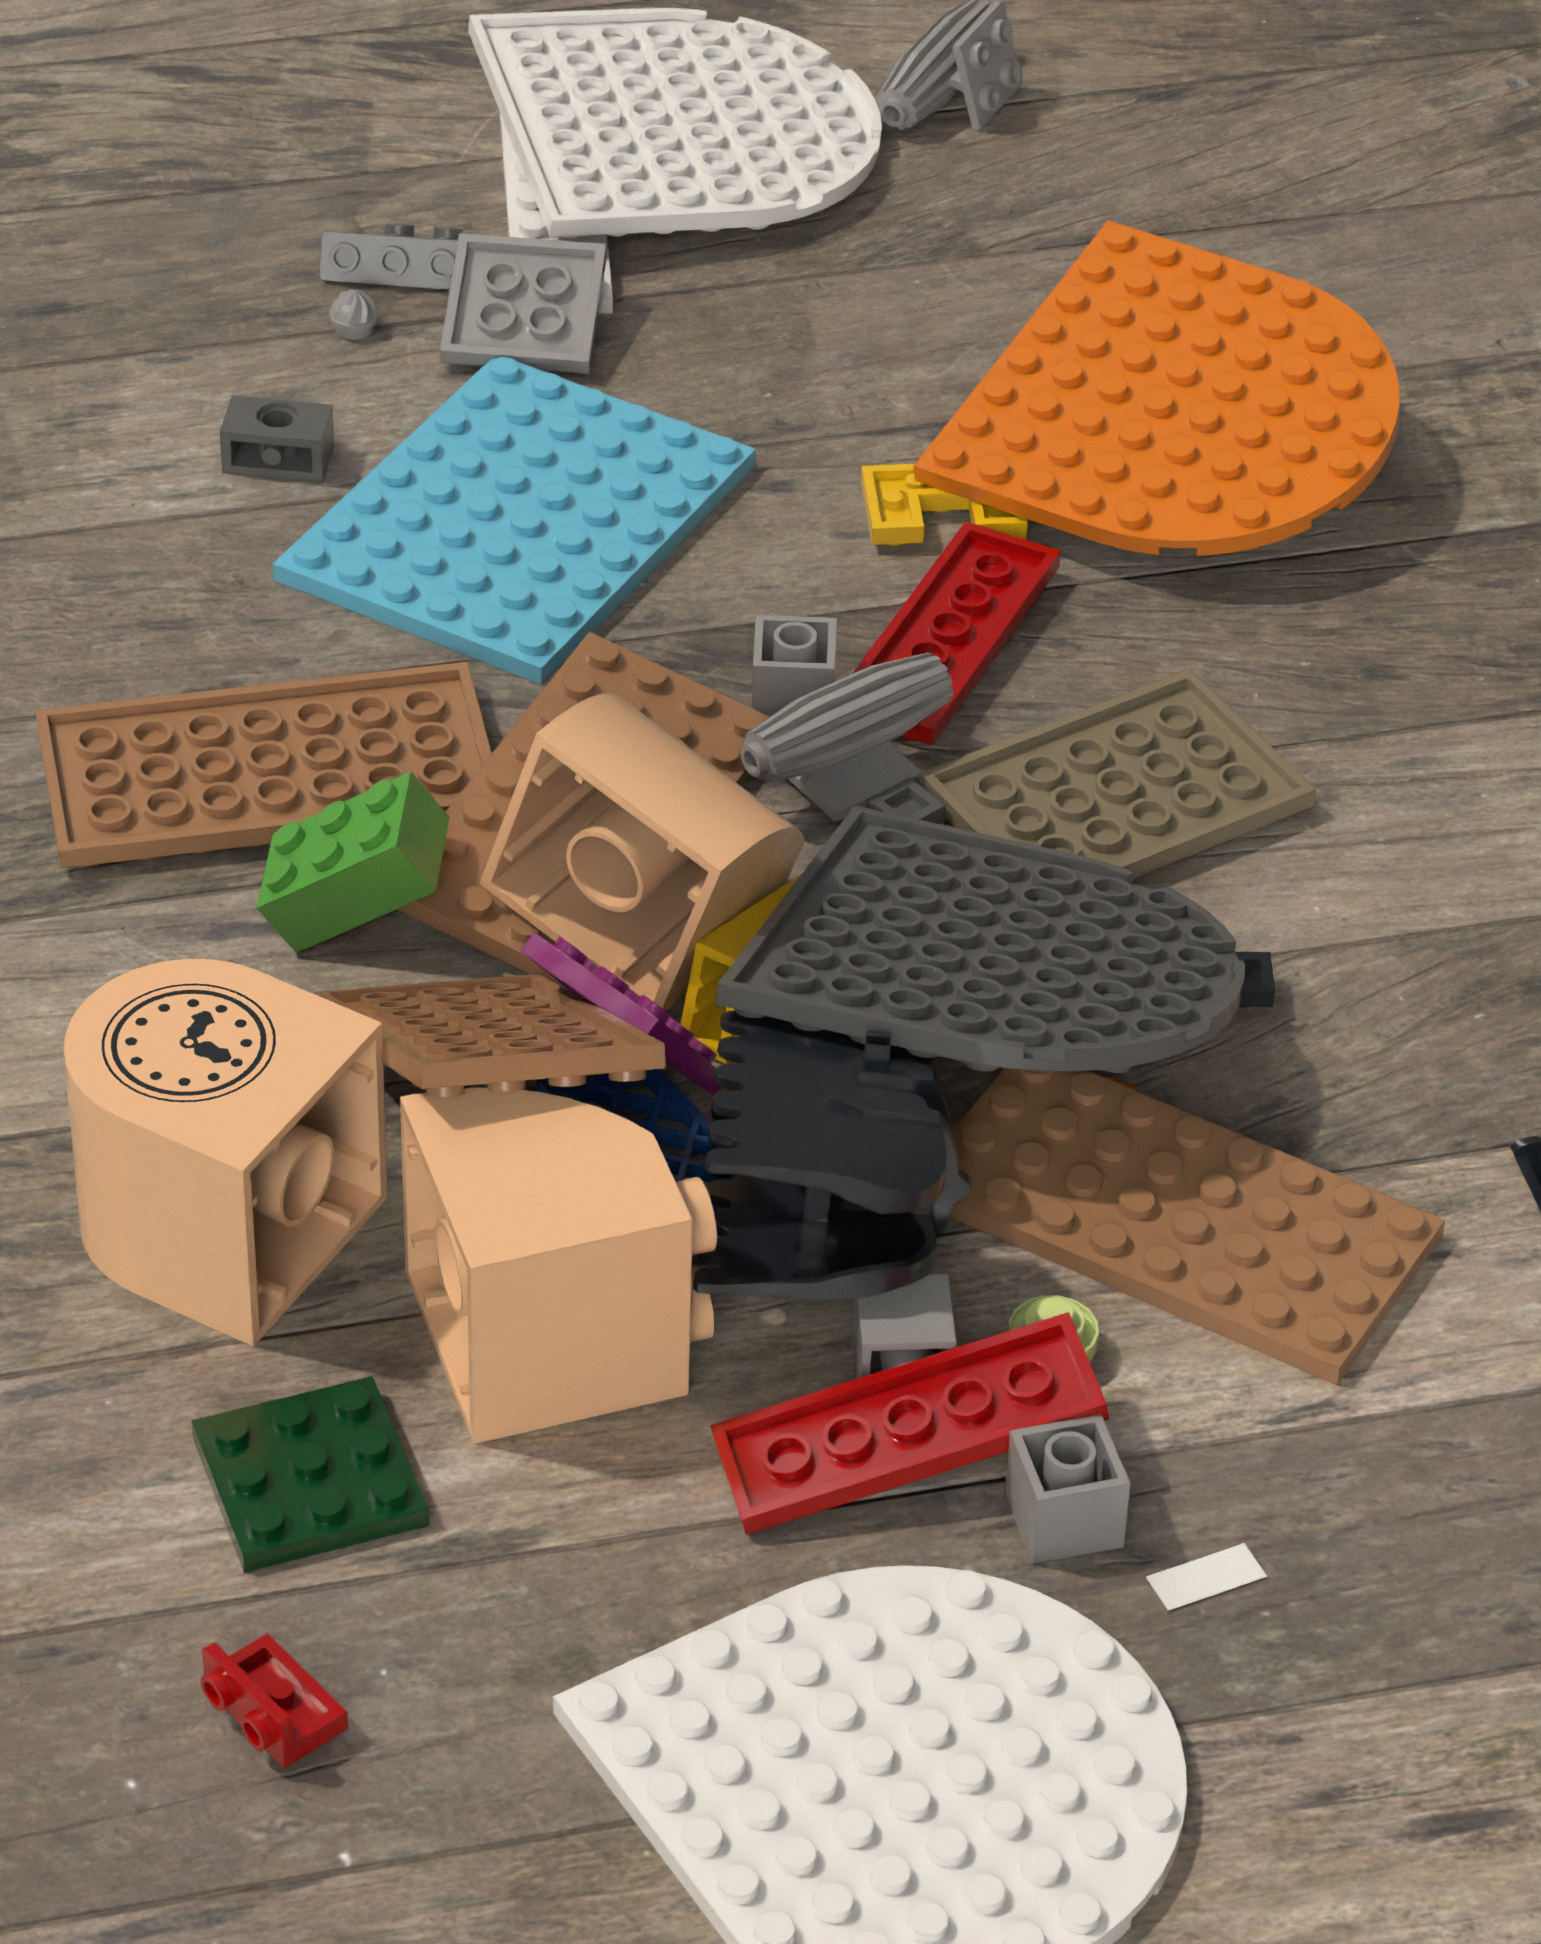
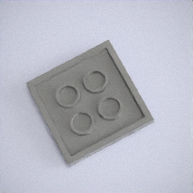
[440,233,607,374]

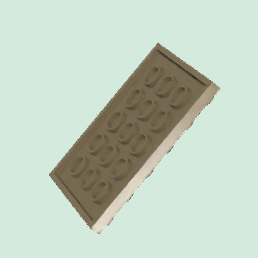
[919,669,1316,879]

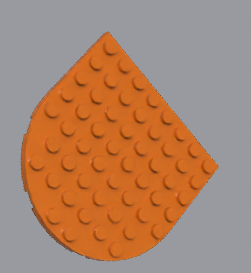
[913,220,1399,556]

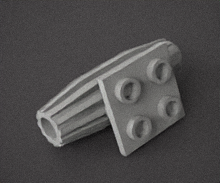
[876,0,1023,130]
[741,653,953,822]

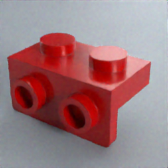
[200,1633,348,1769]

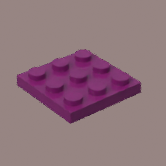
[520,932,722,1096]

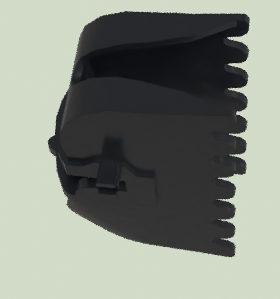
[693,1011,971,1300]

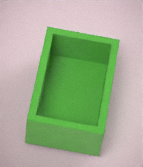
[256,771,450,953]

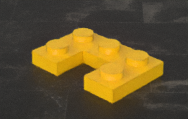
[861,464,1027,546]

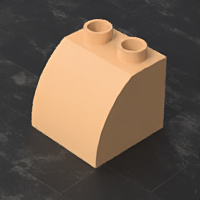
[479,693,805,1011]
[400,1088,717,1444]

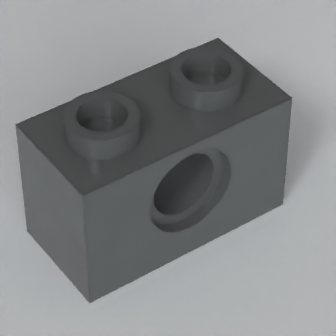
[220,395,334,482]

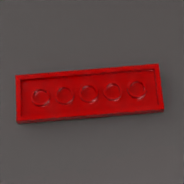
[852,521,1061,746]
[710,1312,1110,1535]

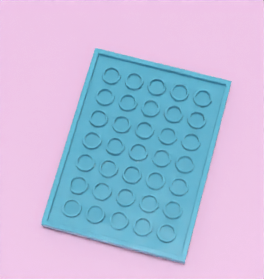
[272,357,756,685]

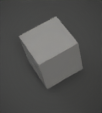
[752,615,837,716]
[852,1274,956,1379]
[1005,1414,1131,1565]

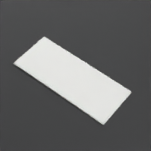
[1146,1543,1267,1611]

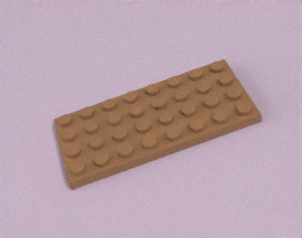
[397,632,770,988]
[35,662,492,868]
[314,974,666,1097]
[950,1068,1445,1385]

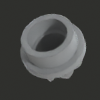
[329,288,379,340]

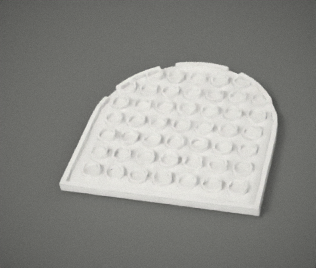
[468,8,882,239]
[553,1565,1187,1944]

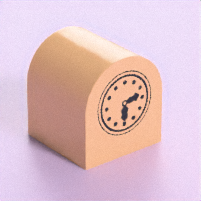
[64,959,388,1347]

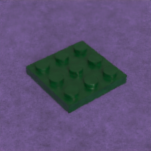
[191,1376,429,1573]

